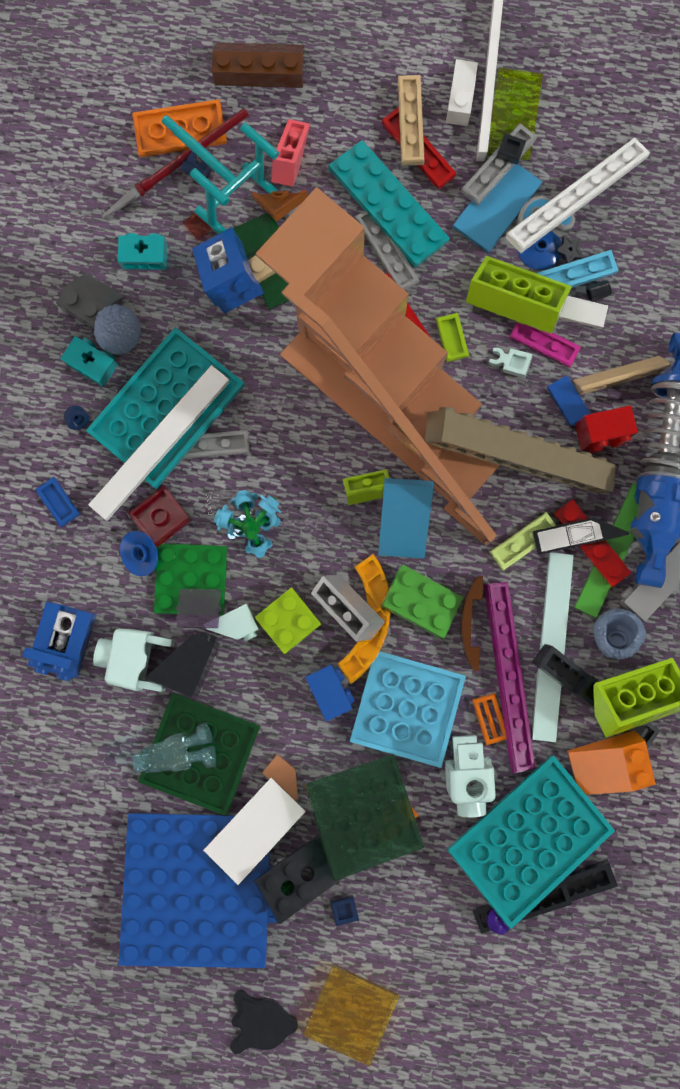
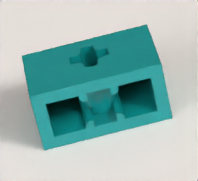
[117,233,168,270]
[60,336,118,388]

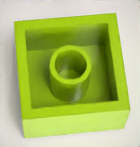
[255,587,322,654]

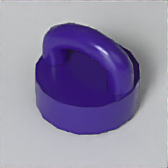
[487,909,509,935]

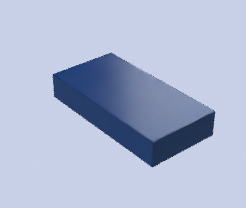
[547,375,590,427]
[35,477,81,527]

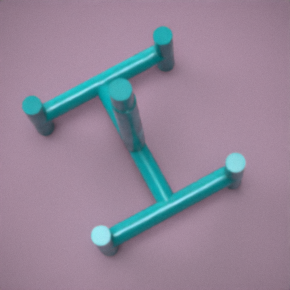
[162,115,279,234]

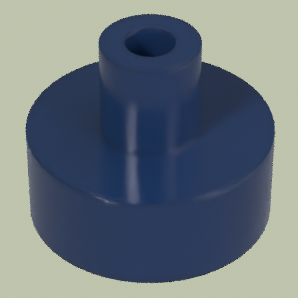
[63,405,89,430]

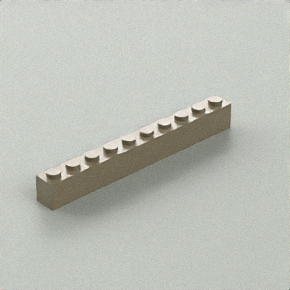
[424,407,616,493]

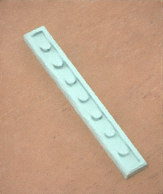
[531,552,574,742]

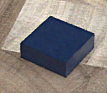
[330,895,359,926]

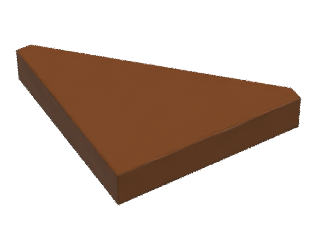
[251,190,309,222]

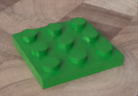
[154,544,228,616]

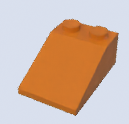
[567,730,656,795]

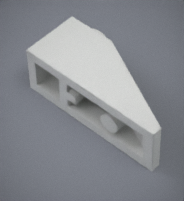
[446,59,478,126]

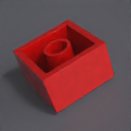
[575,405,638,453]

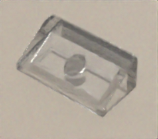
[207,489,254,516]

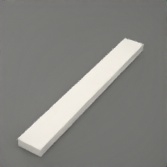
[476,0,503,162]
[505,138,650,253]
[88,365,230,521]

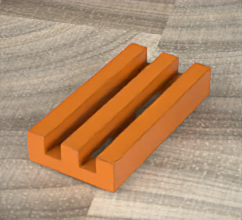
[472,693,506,746]

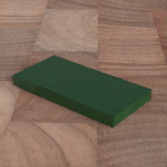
[233,213,289,311]

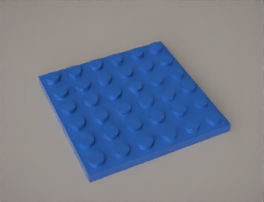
[118,813,270,968]

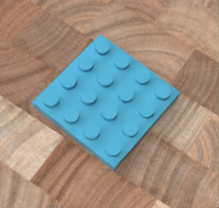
[350,652,466,768]

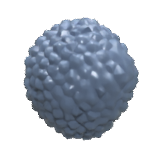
[94,304,141,354]
[593,608,646,660]

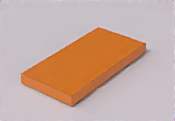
[132,99,227,158]

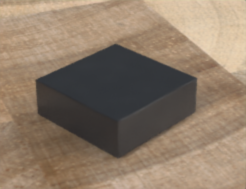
[496,133,526,165]

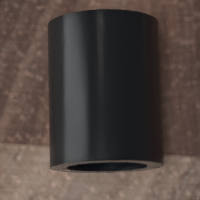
[586,280,612,302]

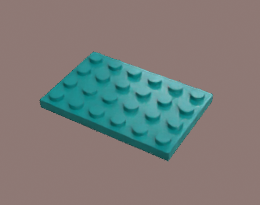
[86,327,245,490]
[446,755,615,929]

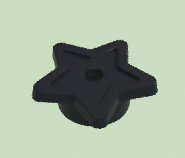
[556,235,583,264]

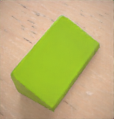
[343,469,390,505]

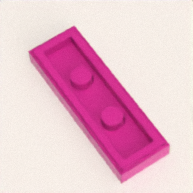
[509,322,581,368]

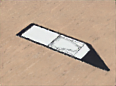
[533,518,629,555]

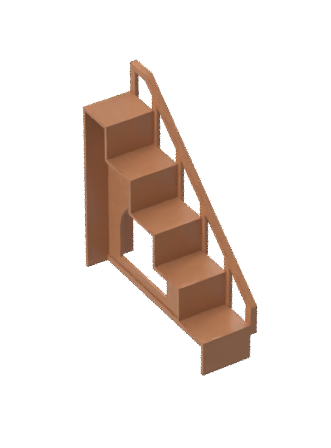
[256,187,500,546]

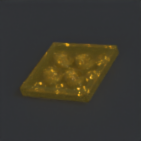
[303,964,399,1067]

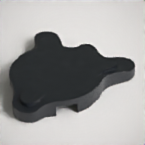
[230,990,298,1054]

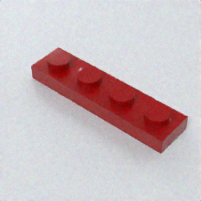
[382,107,456,190]
[554,499,631,588]

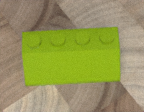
[466,256,572,334]
[594,658,680,738]

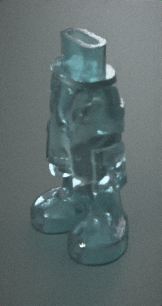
[131,723,216,774]

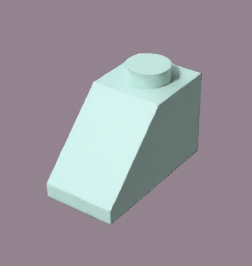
[204,604,260,642]

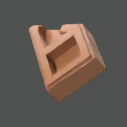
[262,754,298,801]

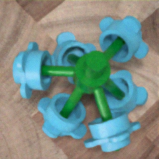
[214,490,282,558]

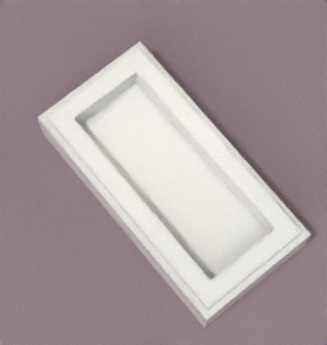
[559,296,608,329]

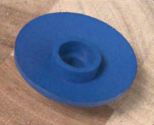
[518,231,562,270]
[120,531,158,577]

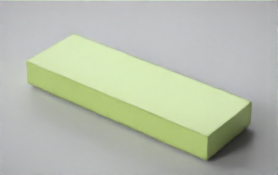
[489,512,556,571]

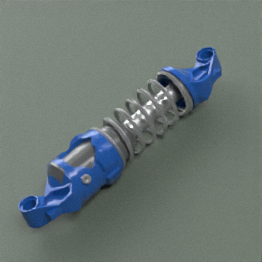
[630,332,680,588]

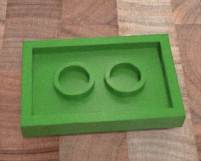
[380,564,463,639]

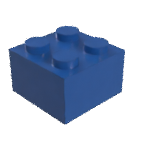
[305,664,355,722]

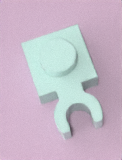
[489,348,532,378]

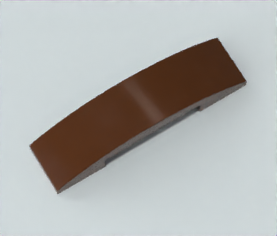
[460,576,483,671]

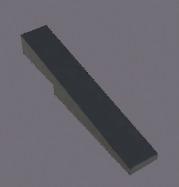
[531,644,661,749]
[473,859,618,934]

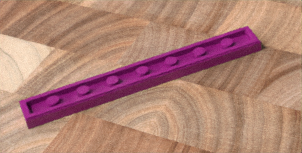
[484,582,536,773]

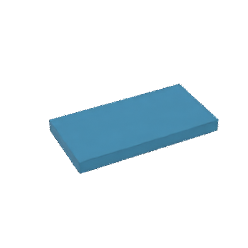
[452,164,543,254]
[378,478,434,558]

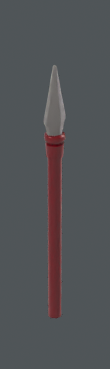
[102,108,249,218]

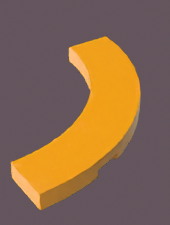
[337,554,391,684]

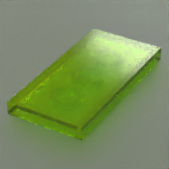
[487,67,543,161]

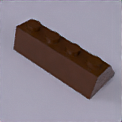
[212,42,305,88]

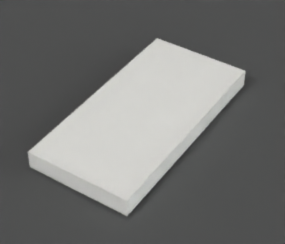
[204,778,306,885]

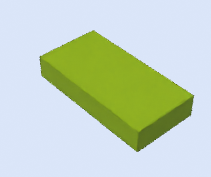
[435,313,469,363]

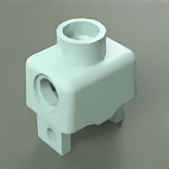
[93,628,175,692]
[445,735,495,817]

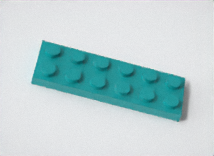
[328,140,450,268]

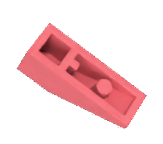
[271,119,310,187]

